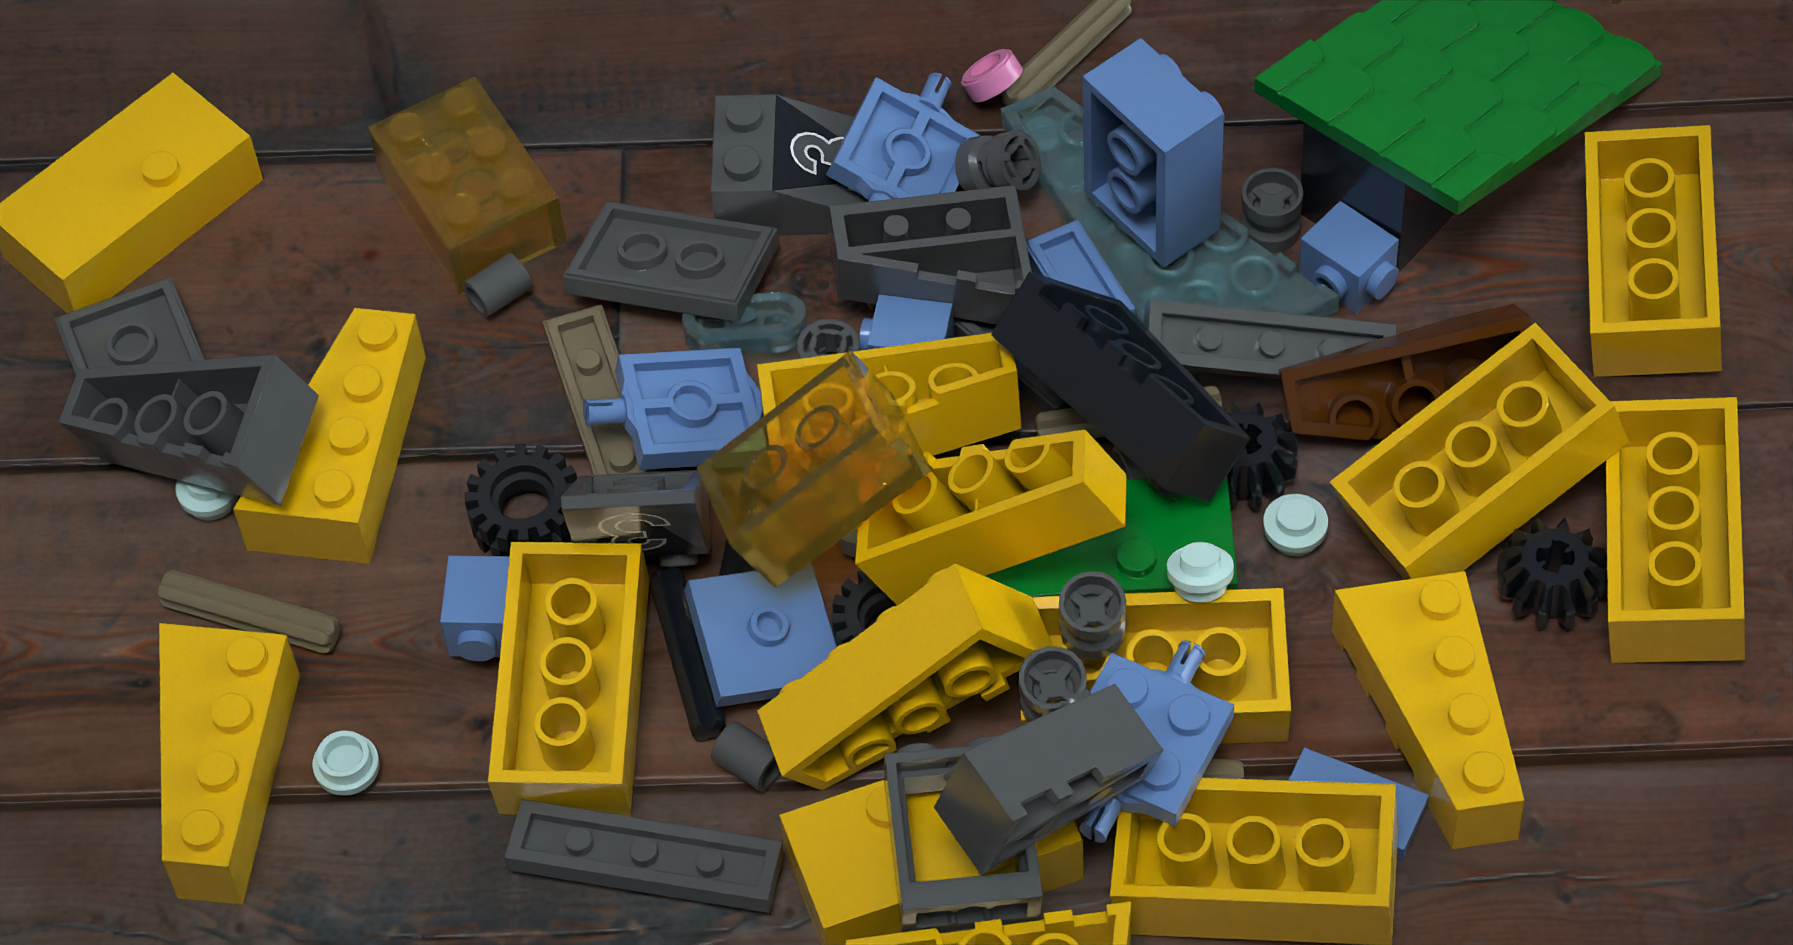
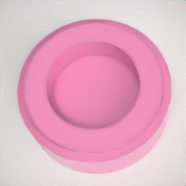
[961,49,1023,102]

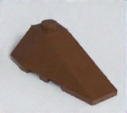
[1278,304,1532,440]

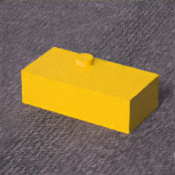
[0,73,263,314]
[1585,125,1722,377]
[1330,323,1629,580]
[1606,397,1745,663]
[488,542,649,817]
[1021,588,1291,744]
[1110,778,1399,945]
[779,780,1084,945]

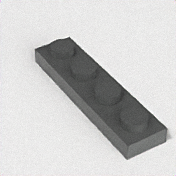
[1144,299,1397,380]
[504,799,784,913]

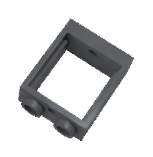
[884,737,1043,932]

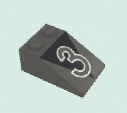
[711,94,869,235]
[561,470,712,566]

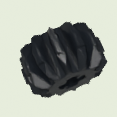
[1227,401,1298,512]
[1497,518,1608,631]

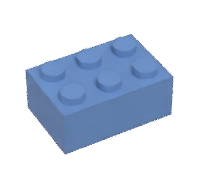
[1082,38,1225,268]

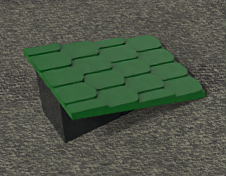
[1254,0,1663,272]

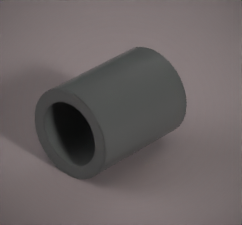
[462,253,533,318]
[711,721,781,792]

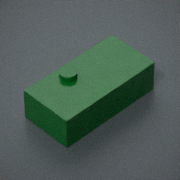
[985,476,1238,597]

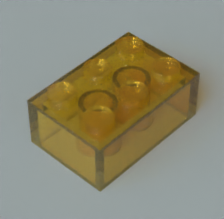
[367,76,567,294]
[697,350,932,588]

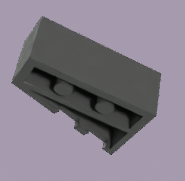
[829,185,1032,324]
[934,684,1164,875]

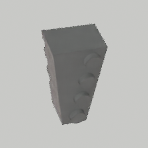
[59,355,319,506]

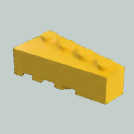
[855,429,1126,605]
[757,563,1053,791]
[1332,571,1525,850]
[159,623,300,905]

